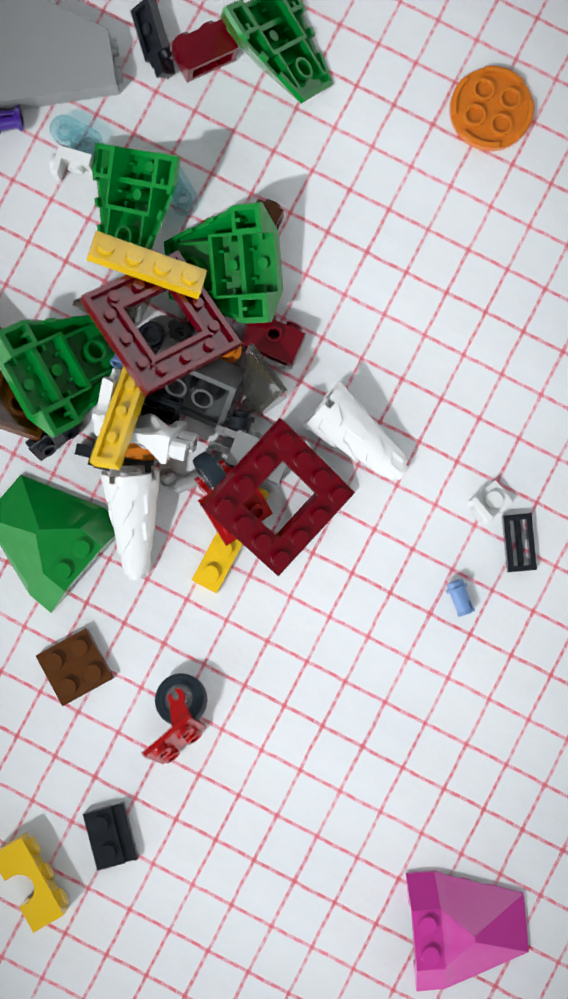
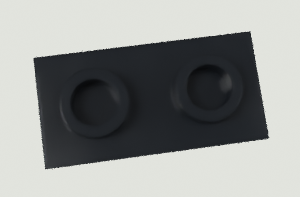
[25,422,86,461]

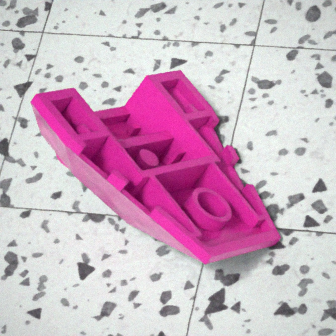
[405,870,529,992]

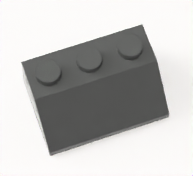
[157,336,246,428]

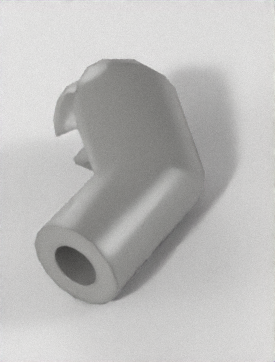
[160,468,199,493]

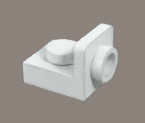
[49,146,94,181]
[468,480,513,524]

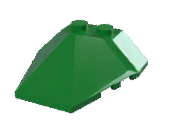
[220,0,334,104]
[92,143,181,250]
[164,202,283,323]
[0,315,115,438]
[0,475,115,613]

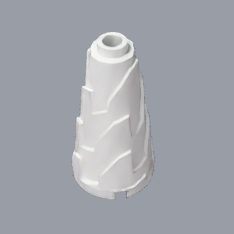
[302,381,409,480]
[101,465,160,580]

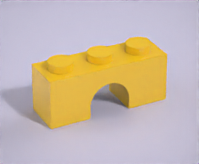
[0,832,69,933]

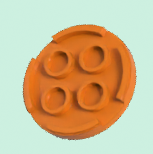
[449,66,534,151]

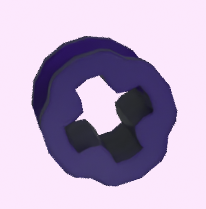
[0,105,25,134]

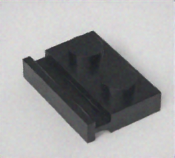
[83,801,139,871]

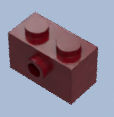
[171,19,239,83]
[240,315,306,369]

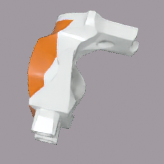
[92,367,199,464]

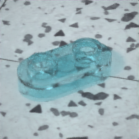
[49,115,104,158]
[170,166,199,216]

